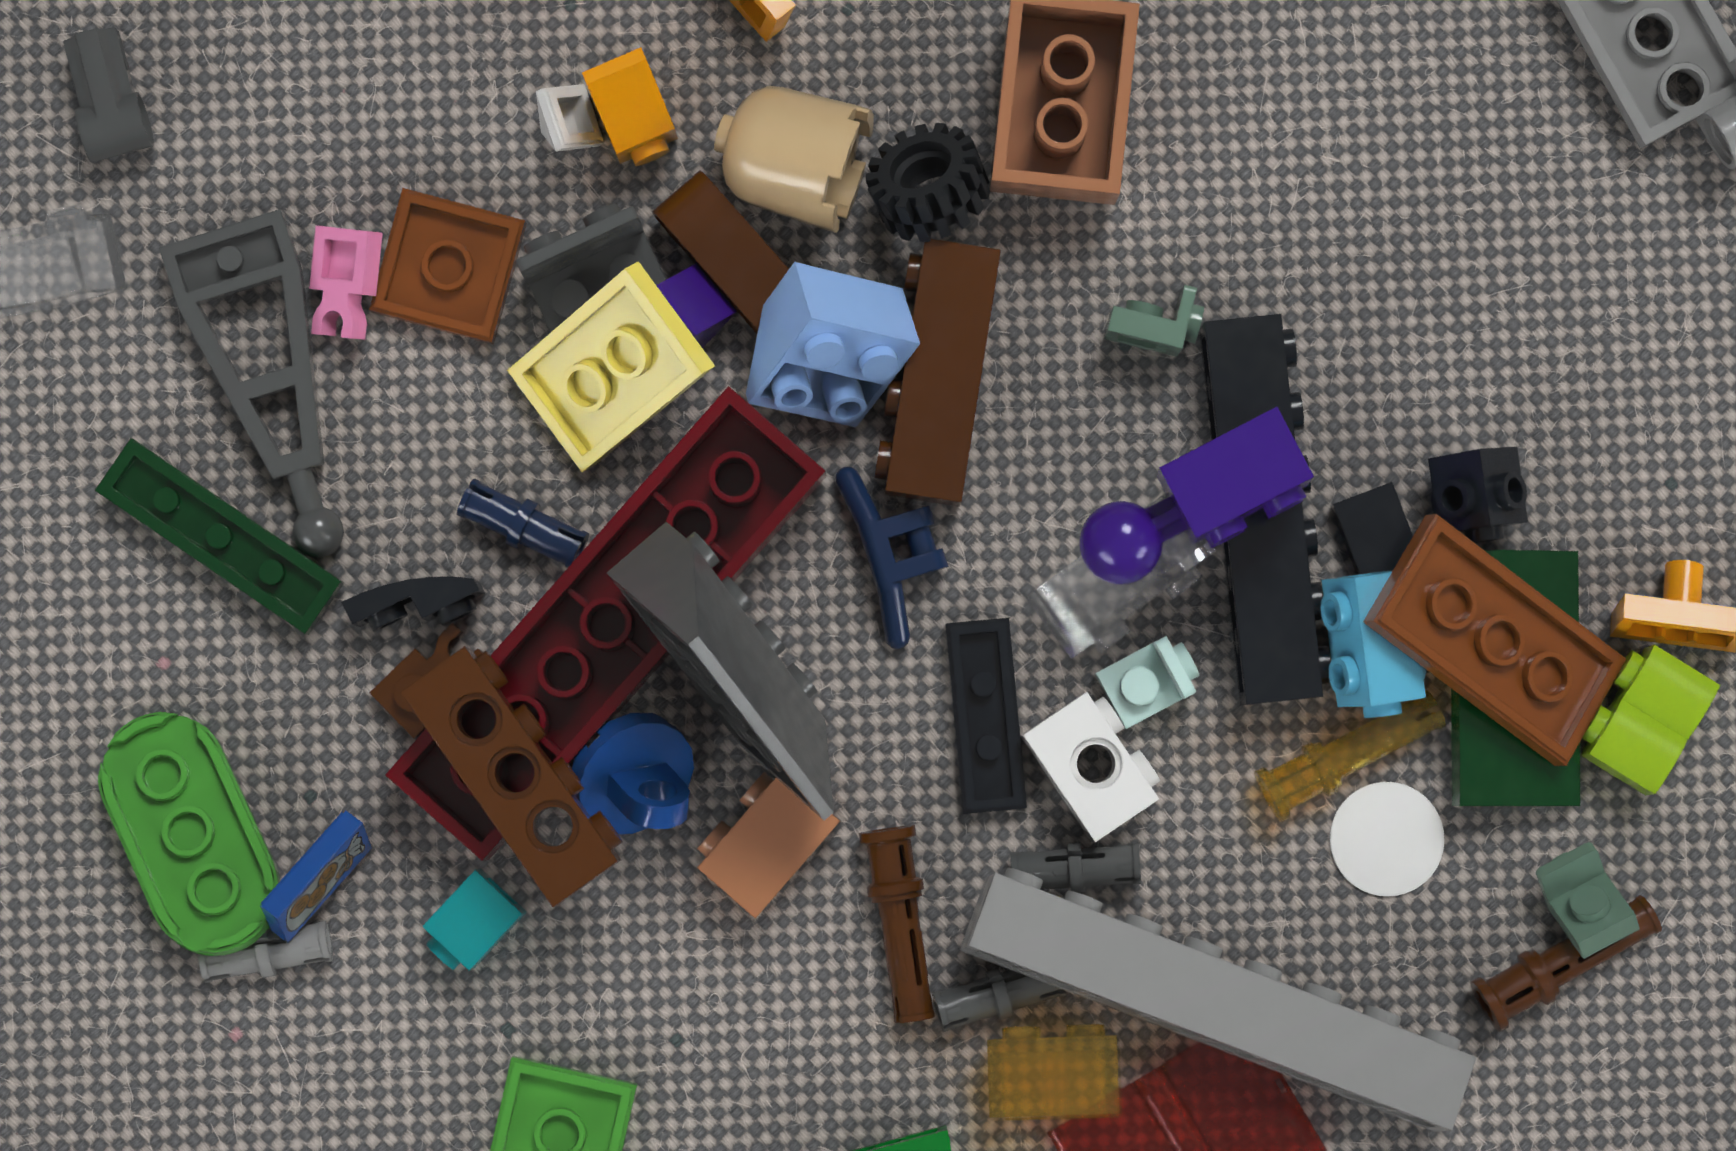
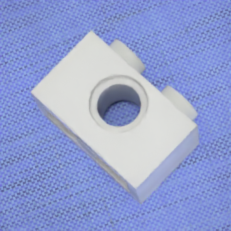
[1020,692,1160,842]

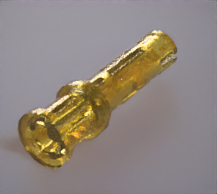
[1254,690,1446,822]

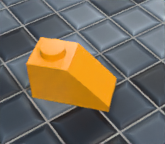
[582,47,678,166]

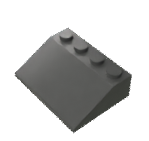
[607,522,834,821]

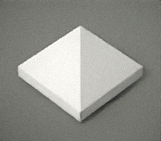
[536,84,604,152]

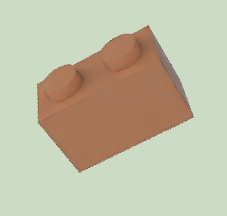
[697,772,840,919]

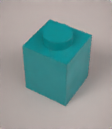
[422,868,527,971]

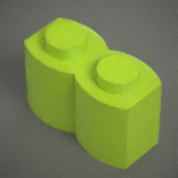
[1580,645,1720,796]

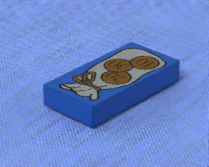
[260,810,372,943]

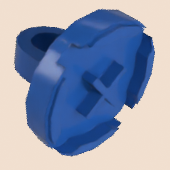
[572,713,694,834]

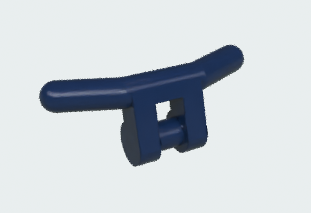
[835,466,949,649]

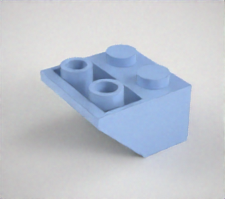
[746,262,920,427]

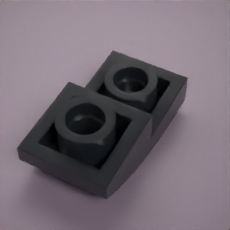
[341,576,485,632]

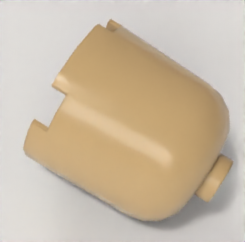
[714,86,874,233]

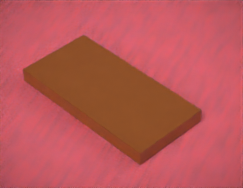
[1363,514,1626,766]

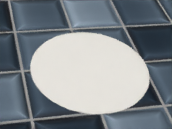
[1330,782,1444,896]

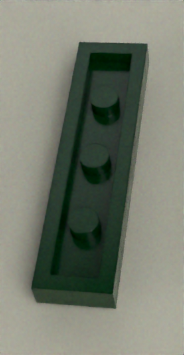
[95,438,344,635]

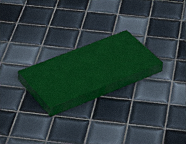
[1451,550,1580,806]

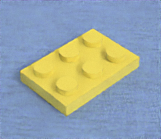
[507,261,715,472]

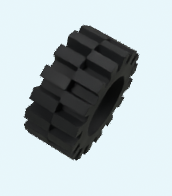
[866,123,990,242]

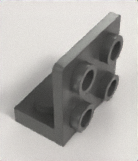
[515,203,666,332]

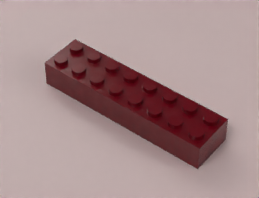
[385,386,826,861]

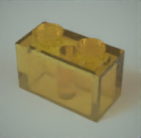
[987,1024,1122,1121]

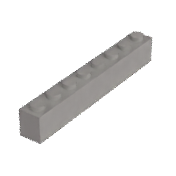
[960,868,1477,1132]

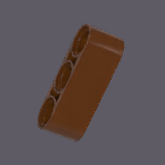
[652,170,789,334]

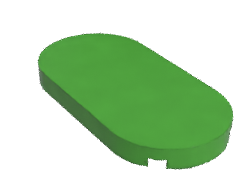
[98,712,281,956]

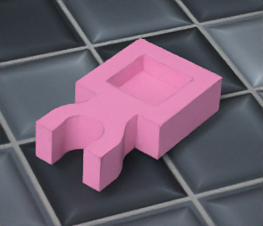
[309,225,383,340]

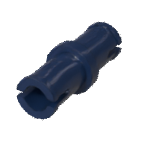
[457,478,589,568]

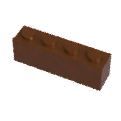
[874,239,1001,507]

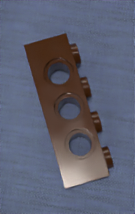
[400,646,623,907]

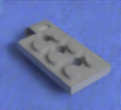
[1557,0,1736,170]

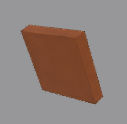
[369,188,527,345]

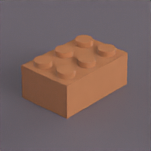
[989,0,1140,205]

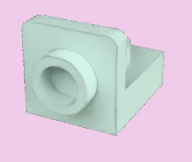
[1095,636,1200,730]

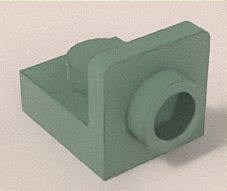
[1103,285,1204,357]
[1536,842,1640,959]

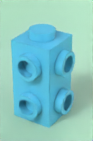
[1321,571,1426,718]

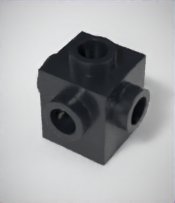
[1428,447,1528,543]

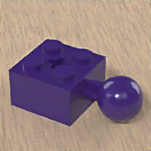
[1079,407,1314,585]

